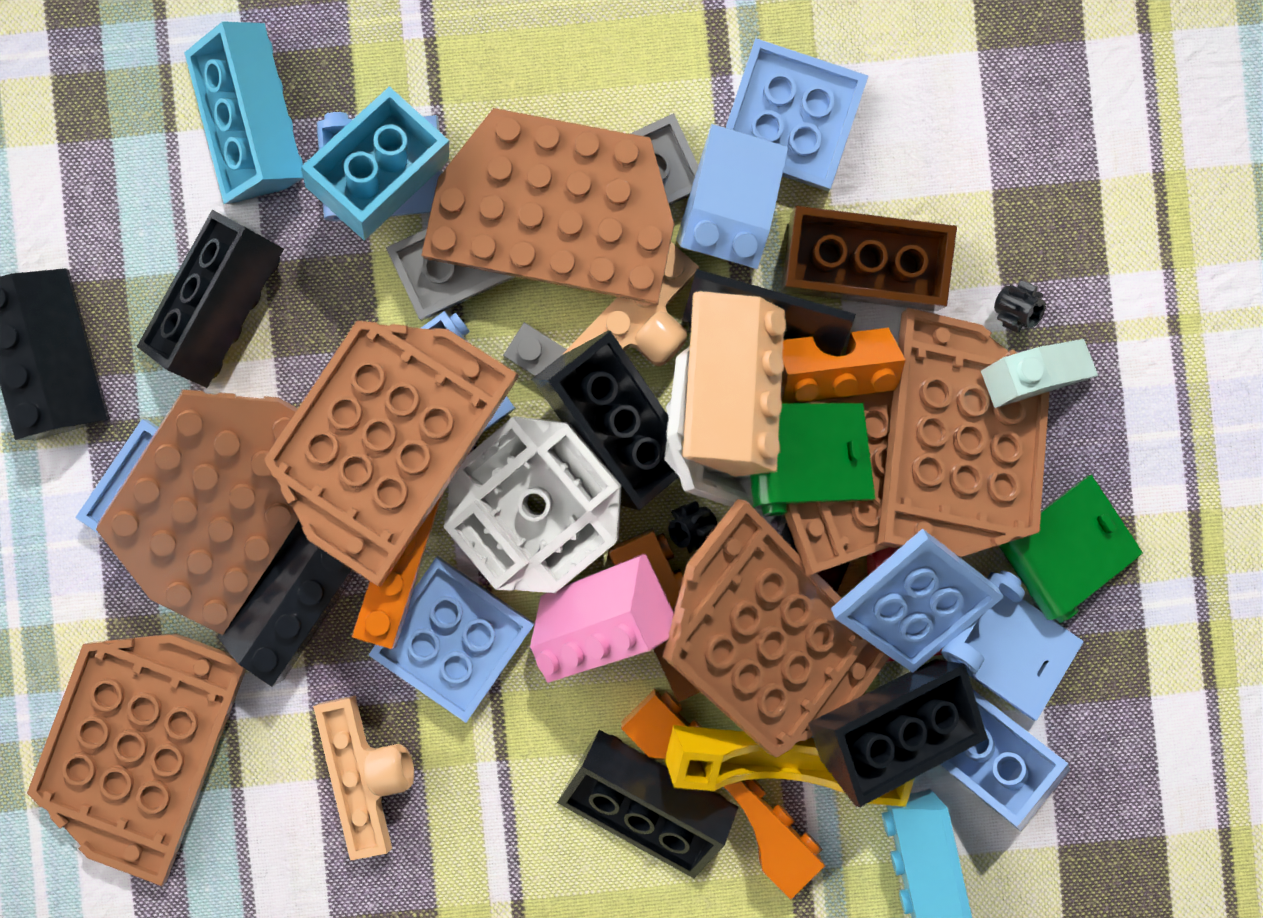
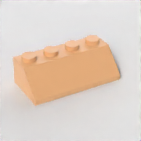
[683,292,786,477]

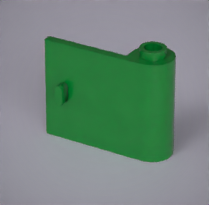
[750,403,876,516]
[998,474,1143,622]

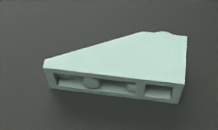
[981,339,1098,408]

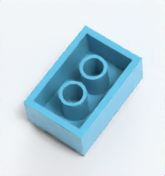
[301,86,449,241]

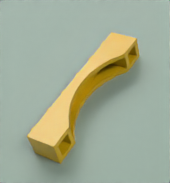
[665,725,915,807]

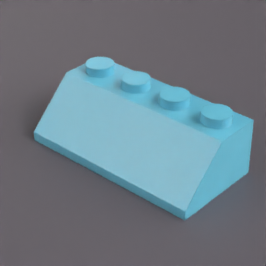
[184,21,303,204]
[882,789,972,918]

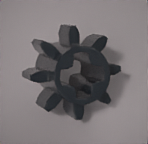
[994,280,1046,333]
[668,501,717,553]

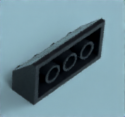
[136,209,284,388]
[0,268,110,441]
[681,269,856,356]
[532,331,679,510]
[217,520,357,687]
[809,659,988,808]
[557,729,739,879]

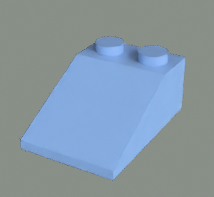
[676,124,788,269]
[940,690,1070,832]

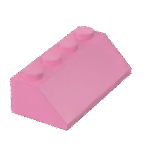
[530,554,674,683]

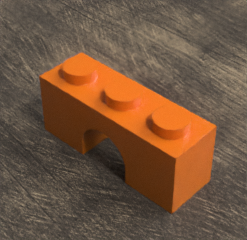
[780,328,906,404]

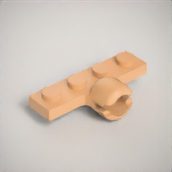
[563,242,700,366]
[313,695,414,861]

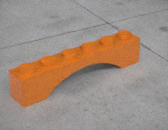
[352,490,445,649]
[621,689,825,900]

